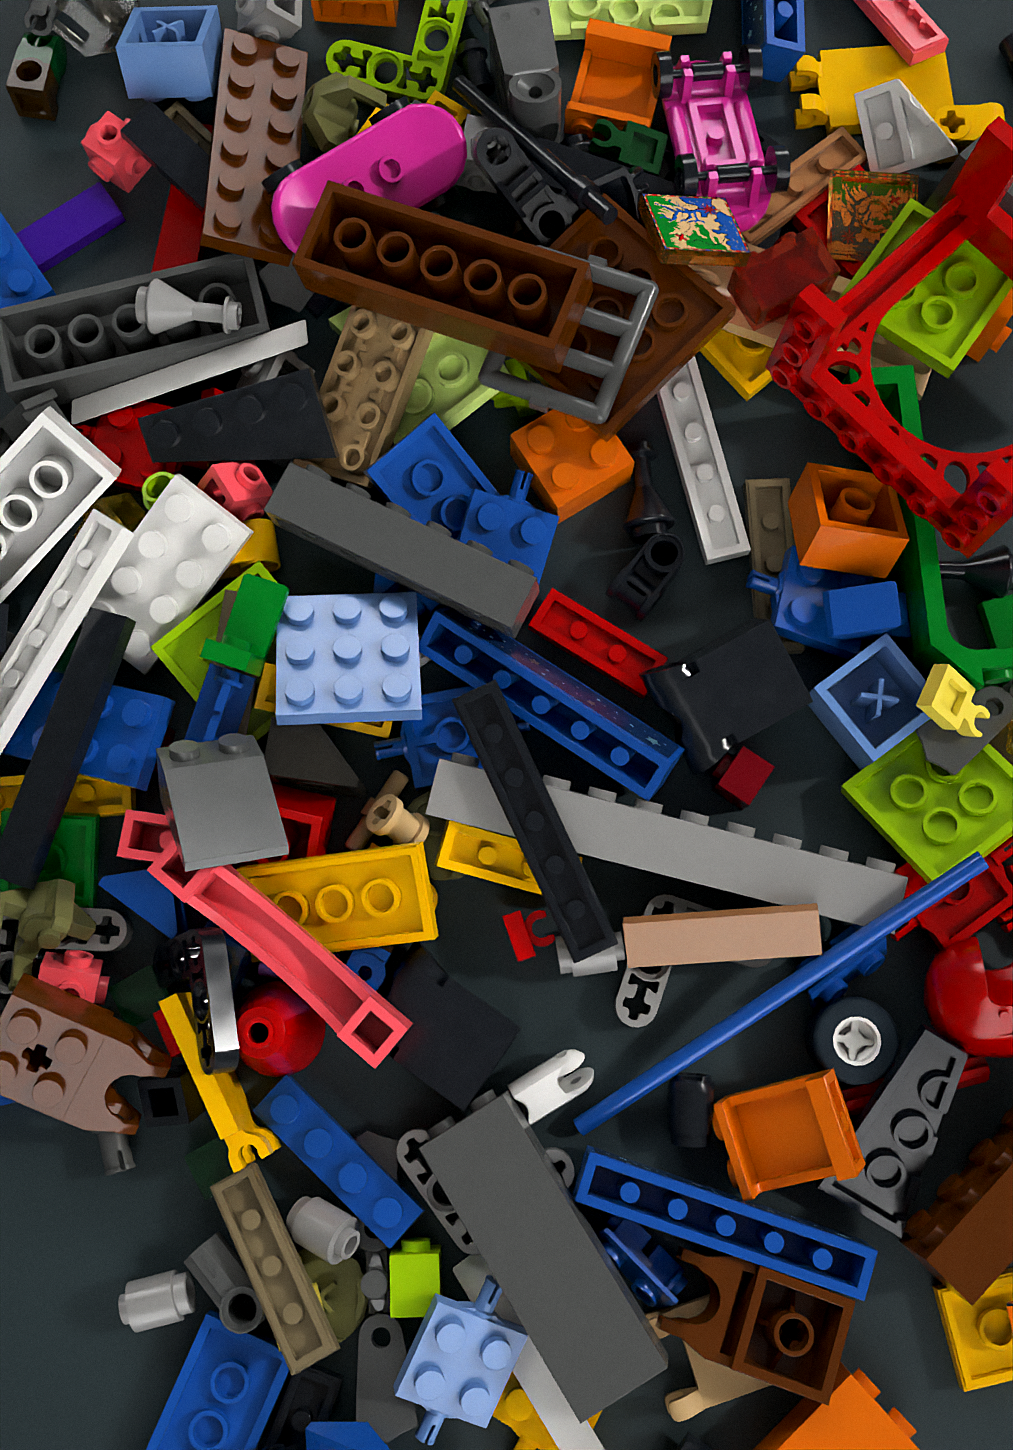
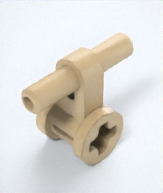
[345,770,430,851]

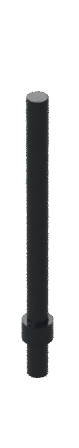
[452,75,618,225]

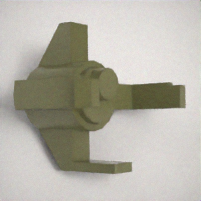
[301,72,387,153]
[0,879,96,992]

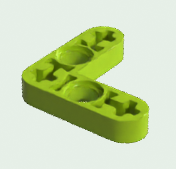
[326,0,468,103]

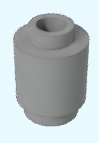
[555,931,625,977]
[286,1196,360,1265]
[118,1269,196,1333]

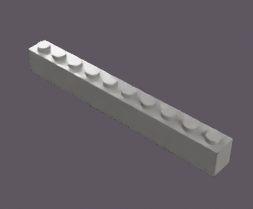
[425,752,909,934]

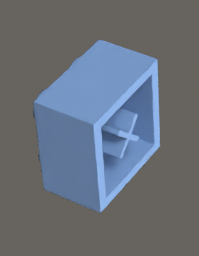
[115,5,223,102]
[808,633,930,770]

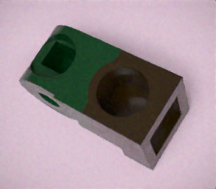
[5,32,67,121]

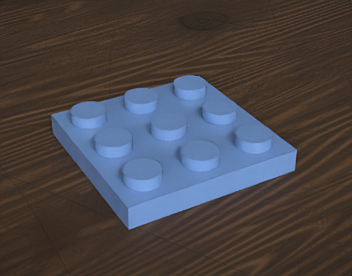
[276,592,422,725]

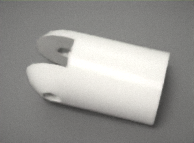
[507,1049,594,1126]

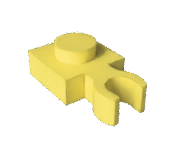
[916,664,990,737]

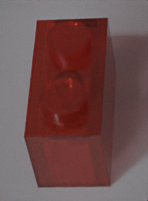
[727,227,840,331]

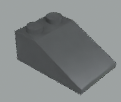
[156,733,289,872]

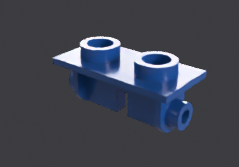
[184,663,256,743]
[795,924,887,1009]
[595,1214,688,1309]

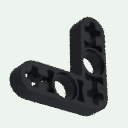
[153,927,239,1075]

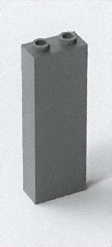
[419,1089,668,1424]

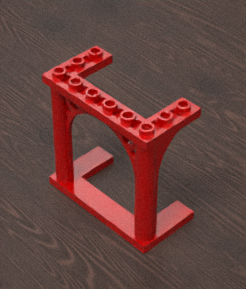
[765,116,1013,559]

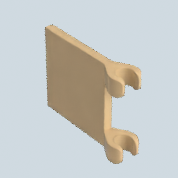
[645,1294,783,1422]

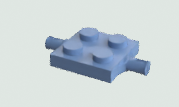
[393,1275,528,1445]

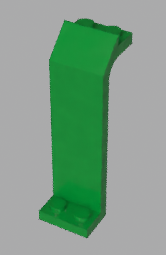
[842,365,1013,693]

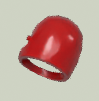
[924,936,1013,1058]

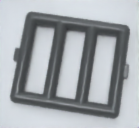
[478,245,659,424]

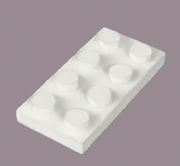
[80,474,254,675]

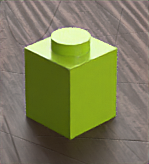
[389,1237,443,1318]

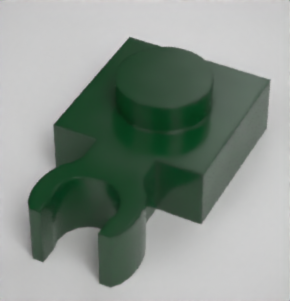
[588,119,668,177]

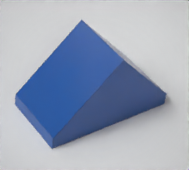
[98,869,188,939]

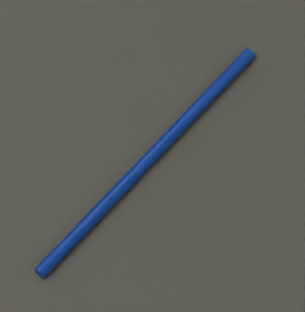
[573,851,989,1136]

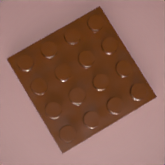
[516,193,736,442]

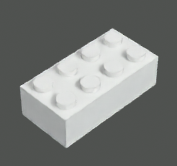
[0,406,122,603]

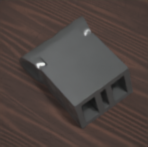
[488,0,562,161]

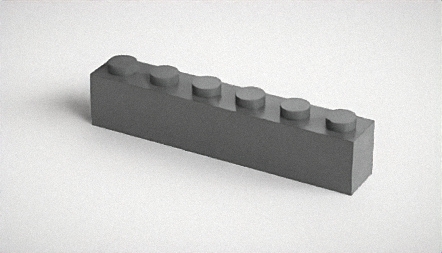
[264,462,540,639]

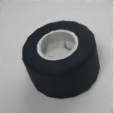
[805,996,900,1085]

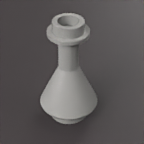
[135,278,242,334]

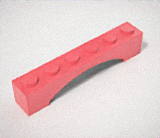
[147,839,413,1069]

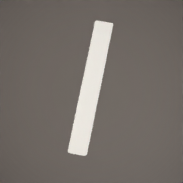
[71,320,308,425]
[453,1255,605,1450]

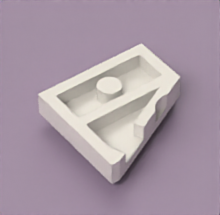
[854,79,958,180]

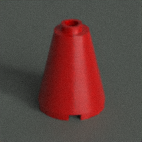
[235,981,326,1077]

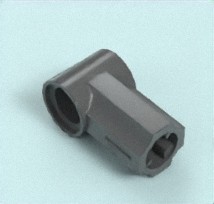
[184,1231,267,1334]

